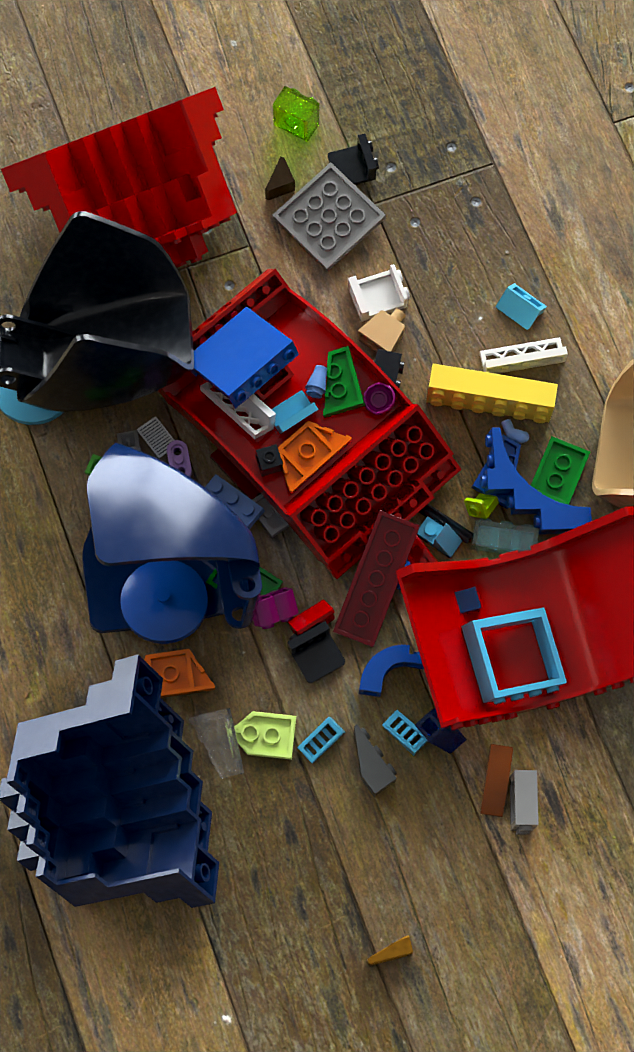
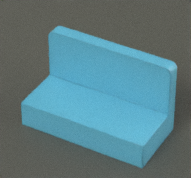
[496,283,547,330]
[271,390,318,434]

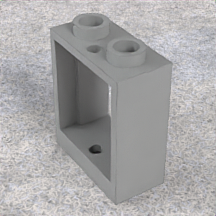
[509,770,538,835]

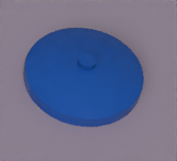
[121,561,208,644]

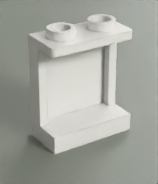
[348,264,410,322]

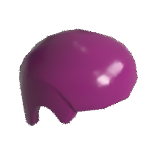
[363,382,396,415]

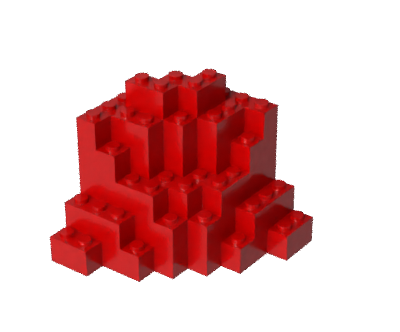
[1,87,237,268]

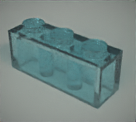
[471,518,539,554]

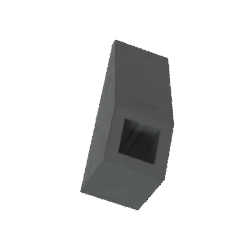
[354,725,397,797]

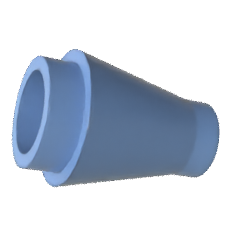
[305,365,328,398]

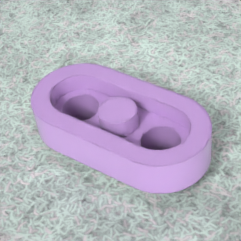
[167,440,192,477]

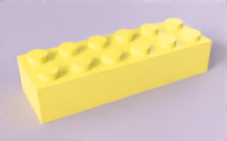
[426,364,558,423]

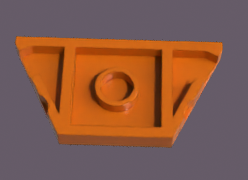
[278,421,352,494]
[144,649,215,698]

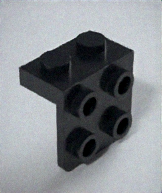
[328,134,379,185]
[287,621,345,684]

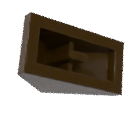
[265,156,295,200]

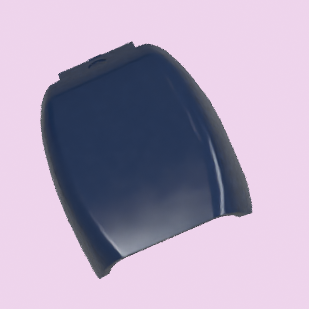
[82,443,262,633]

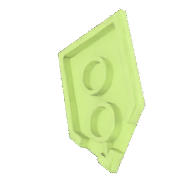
[228,711,296,760]

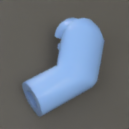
[501,419,529,444]

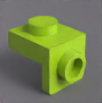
[464,493,499,519]

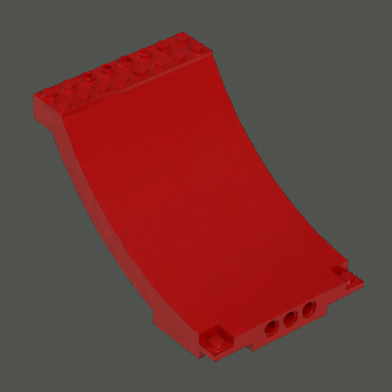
[158,269,462,579]

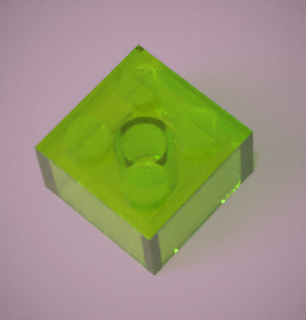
[273,86,320,142]

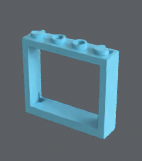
[461,607,567,705]

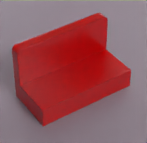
[287,599,335,635]

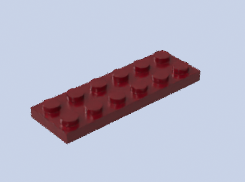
[333,510,420,647]

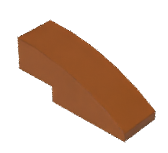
[480,744,513,817]

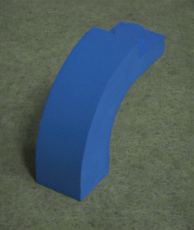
[359,645,424,697]

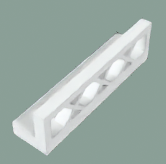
[480,337,568,374]
[200,382,276,439]

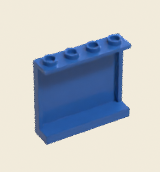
[190,307,299,409]

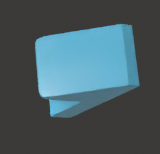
[417,516,462,558]

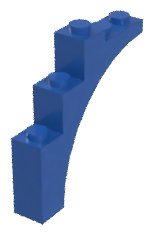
[480,427,592,535]

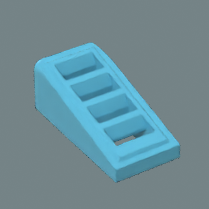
[382,710,429,756]
[297,717,345,764]

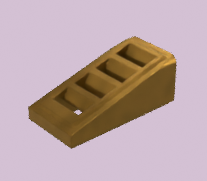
[367,935,413,966]

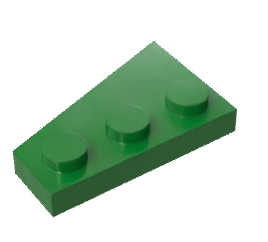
[323,346,365,418]

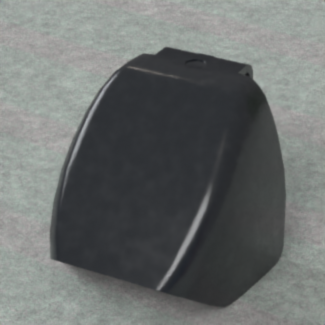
[0,211,194,412]

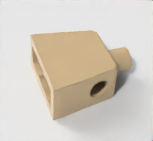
[358,308,405,352]

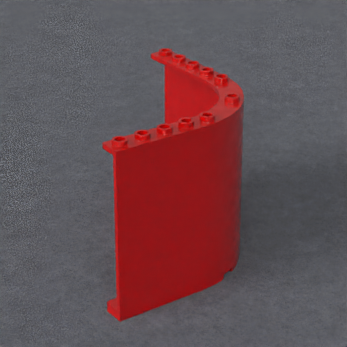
[396,506,634,730]

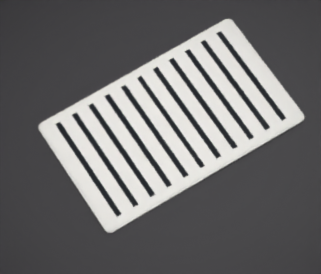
[137,417,175,458]

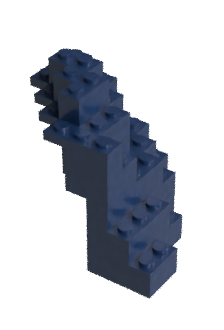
[0,654,219,908]

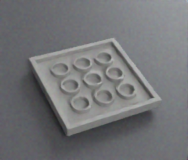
[272,162,386,272]

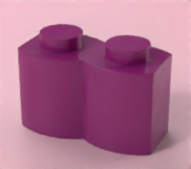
[253,587,299,629]

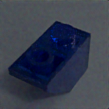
[415,708,467,754]

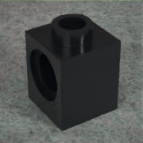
[255,444,283,477]

